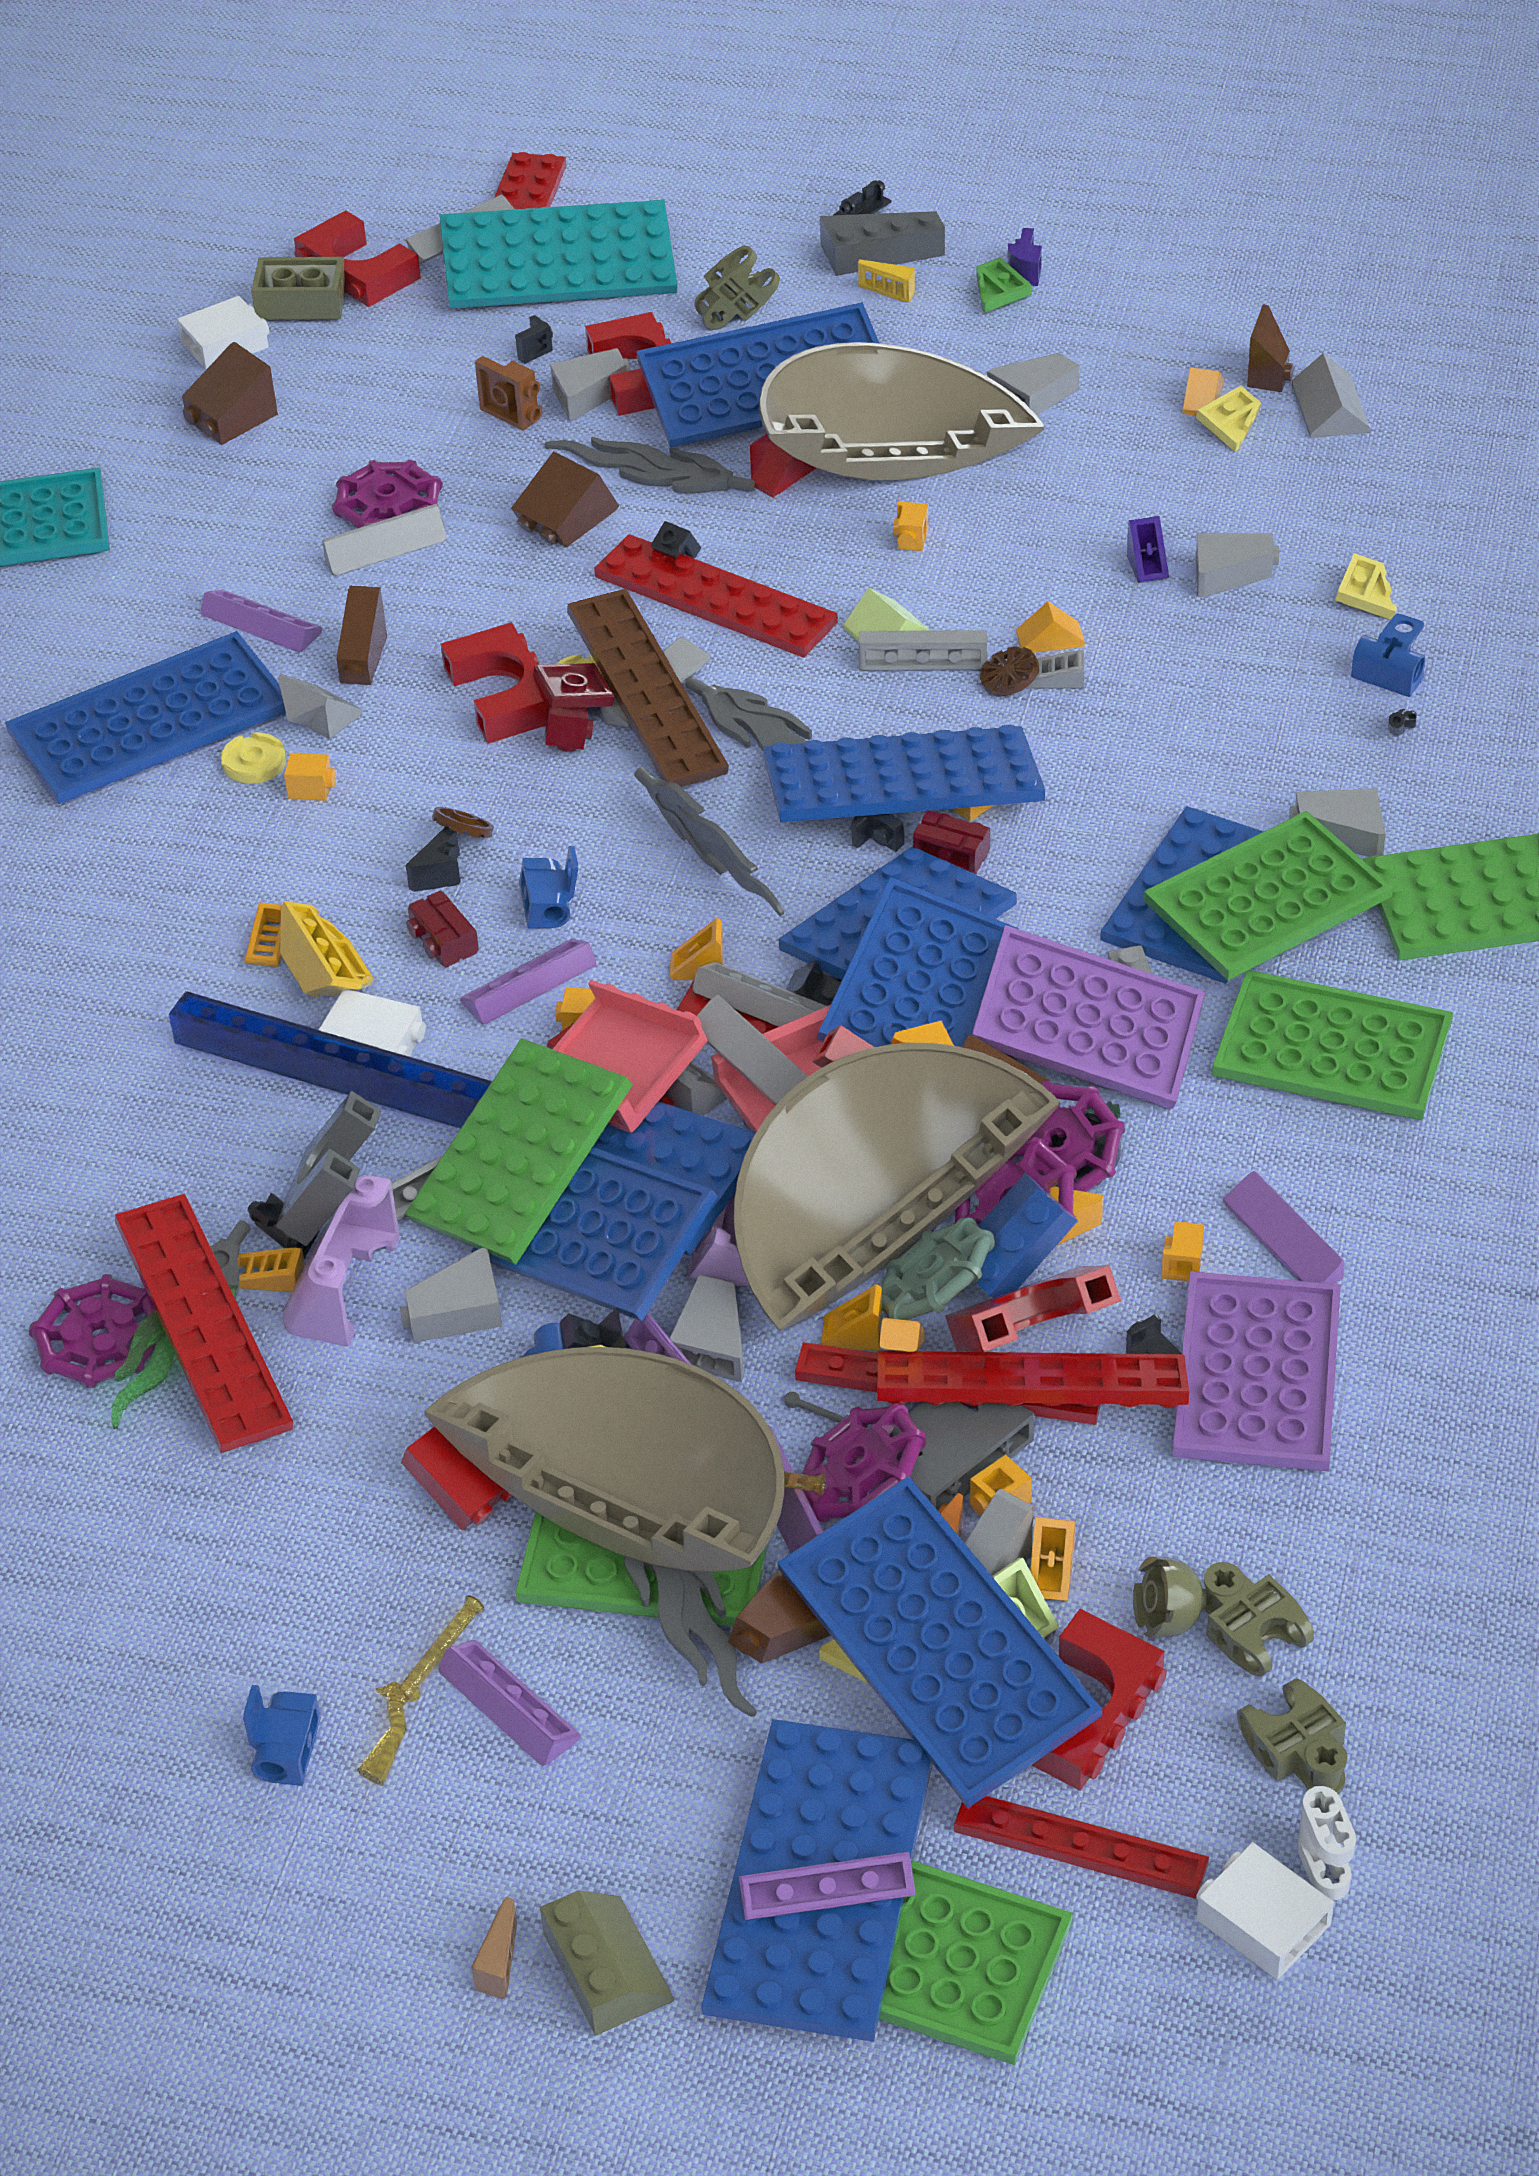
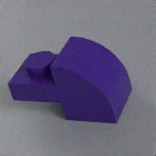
[1007,228,1042,286]

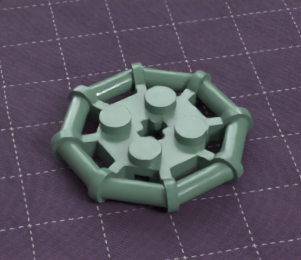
[881,1217,995,1320]

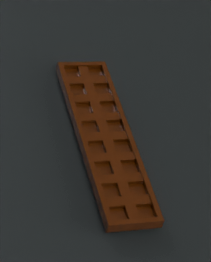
[567,588,729,787]

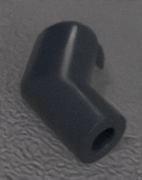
[1388,709,1417,735]

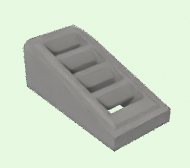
[1023,650,1084,688]

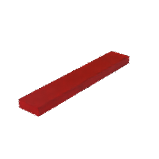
[954,1796,1209,1899]

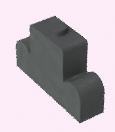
[890,1402,1034,1511]

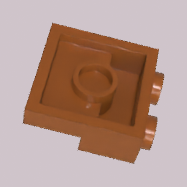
[475,355,542,431]

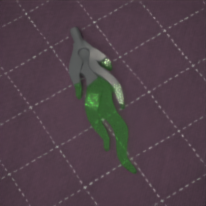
[111,1221,251,1429]

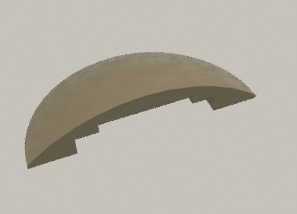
[759,342,1045,480]
[734,1043,1060,1331]
[424,1347,784,1572]

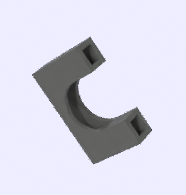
[275,1091,382,1246]

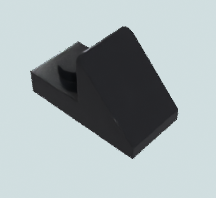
[405,827,461,892]
[785,960,842,1006]
[560,1308,625,1349]

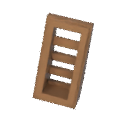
[471,1897,517,1999]

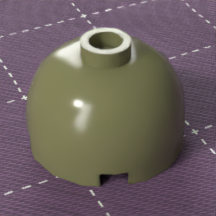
[1133,1556,1207,1638]

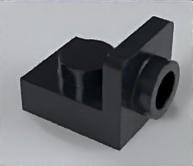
[515,315,553,364]
[651,521,701,559]
[851,814,904,852]
[1126,1314,1182,1354]

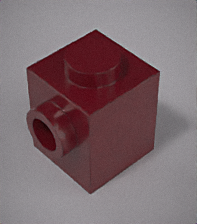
[544,704,593,752]

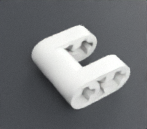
[1297,1786,1356,1900]

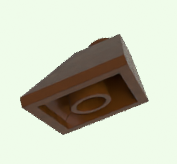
[1247,304,1294,392]

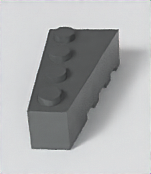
[820,211,945,276]

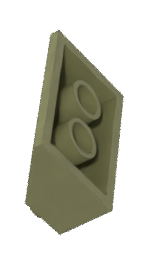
[251,257,344,321]
[540,1890,674,2036]

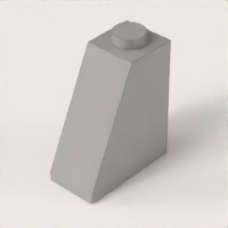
[550,348,631,421]
[987,353,1080,415]
[1196,533,1279,597]
[1289,788,1386,857]
[400,1248,502,1343]
[670,1275,744,1382]
[965,1488,1033,1576]

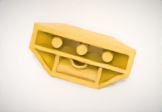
[280,901,374,997]

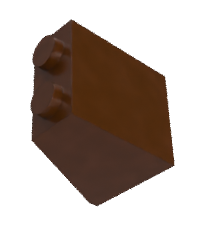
[182,342,278,445]
[511,451,619,547]

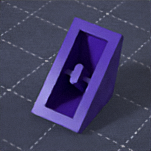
[1127,516,1170,583]

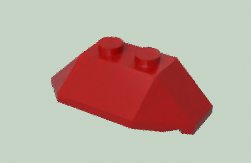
[750,434,816,498]

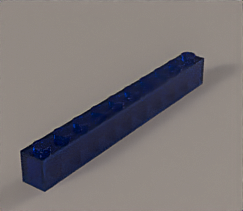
[169,991,492,1129]

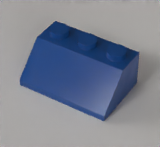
[967,1172,1078,1298]

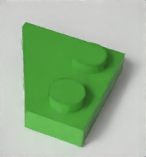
[976,257,1032,313]

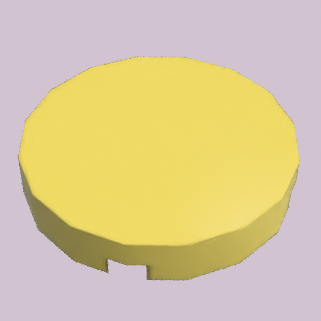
[221,732,286,784]

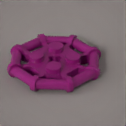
[332,459,443,529]
[1006,1080,1125,1192]
[954,1137,1077,1226]
[29,1274,167,1388]
[797,1403,926,1523]

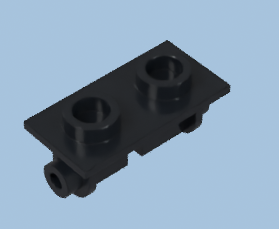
[833,180,892,216]
[247,1193,320,1259]

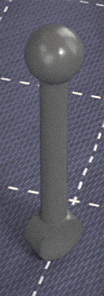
[784,1392,849,1423]

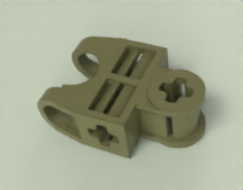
[694,246,780,330]
[1204,1562,1314,1677]
[1237,1679,1347,1794]

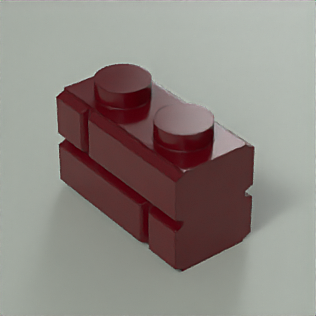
[913,811,990,874]
[406,890,479,968]

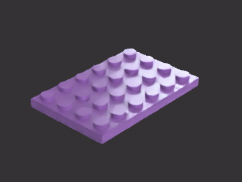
[971,925,1205,1109]
[1172,1271,1341,1471]

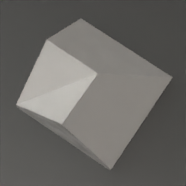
[278,673,363,739]

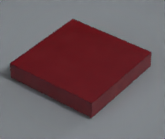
[533,663,615,708]

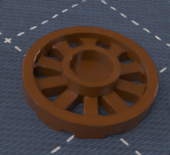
[980,646,1039,696]
[432,807,494,838]

